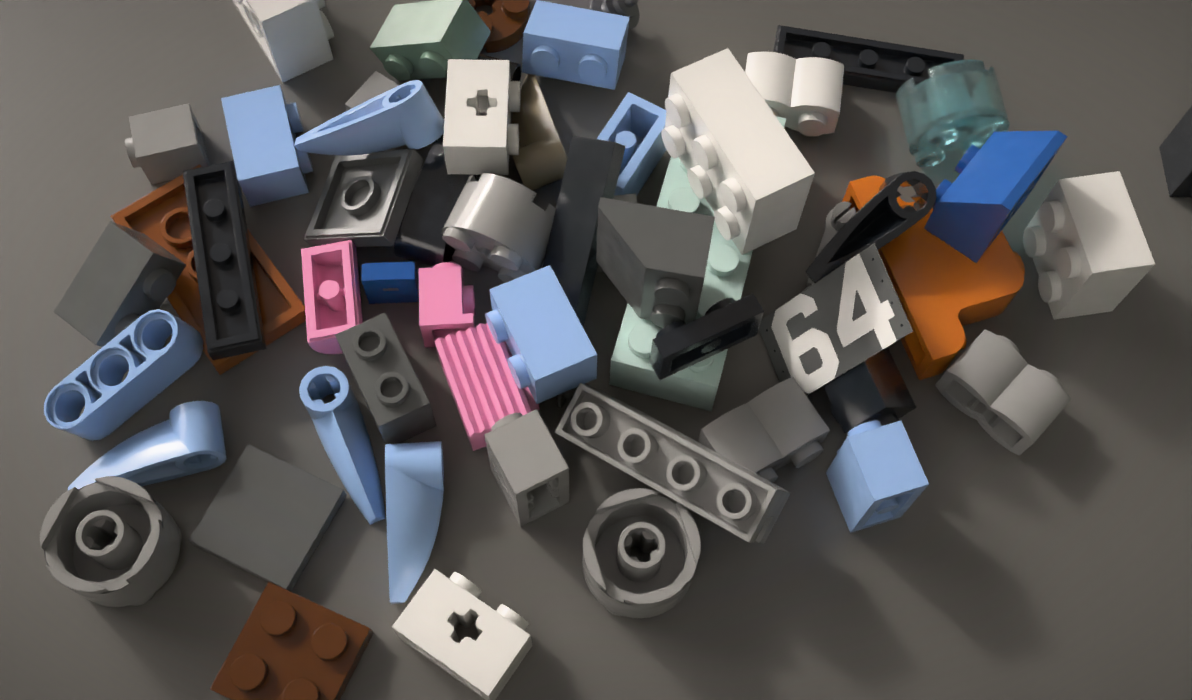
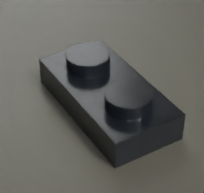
[649,293,764,380]

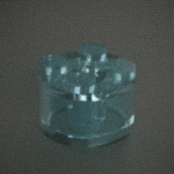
[896,59,1010,167]

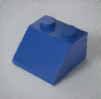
[924,131,1068,263]

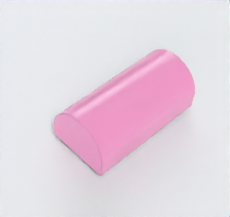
[301,240,363,354]

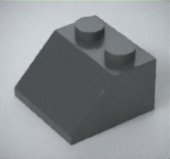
[596,197,715,328]

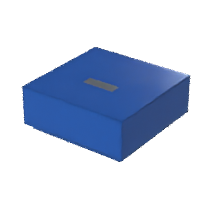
[361,261,419,304]

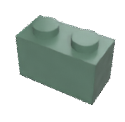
[370,0,491,81]

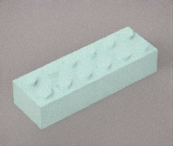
[609,116,786,411]

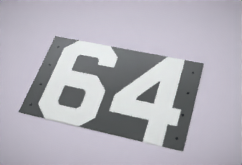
[759,243,913,396]

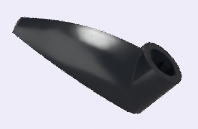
[806,171,937,283]

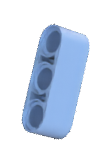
[44,309,203,441]

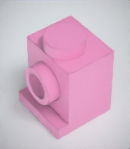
[419,262,475,348]

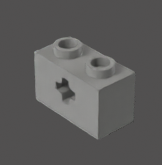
[484,409,569,527]

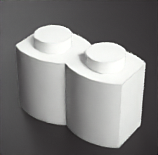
[745,52,844,136]

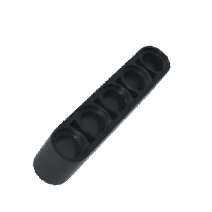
[394,54,522,266]

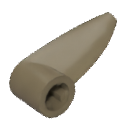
[512,74,568,191]

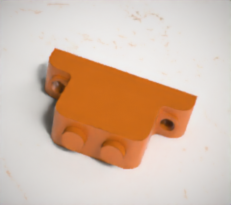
[842,176,1025,380]

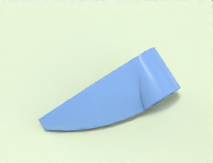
[294,80,444,156]
[299,366,385,525]
[68,401,227,490]
[385,441,444,604]

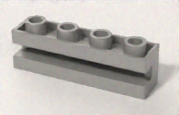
[555,383,791,543]

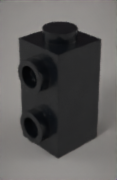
[824,347,917,433]

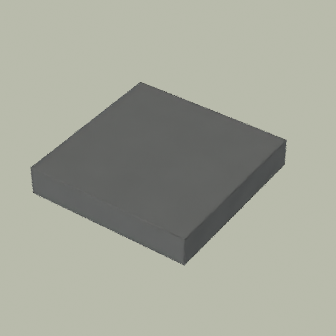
[304,149,424,247]
[188,444,347,592]

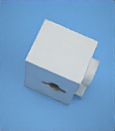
[443,59,521,175]
[392,569,532,700]

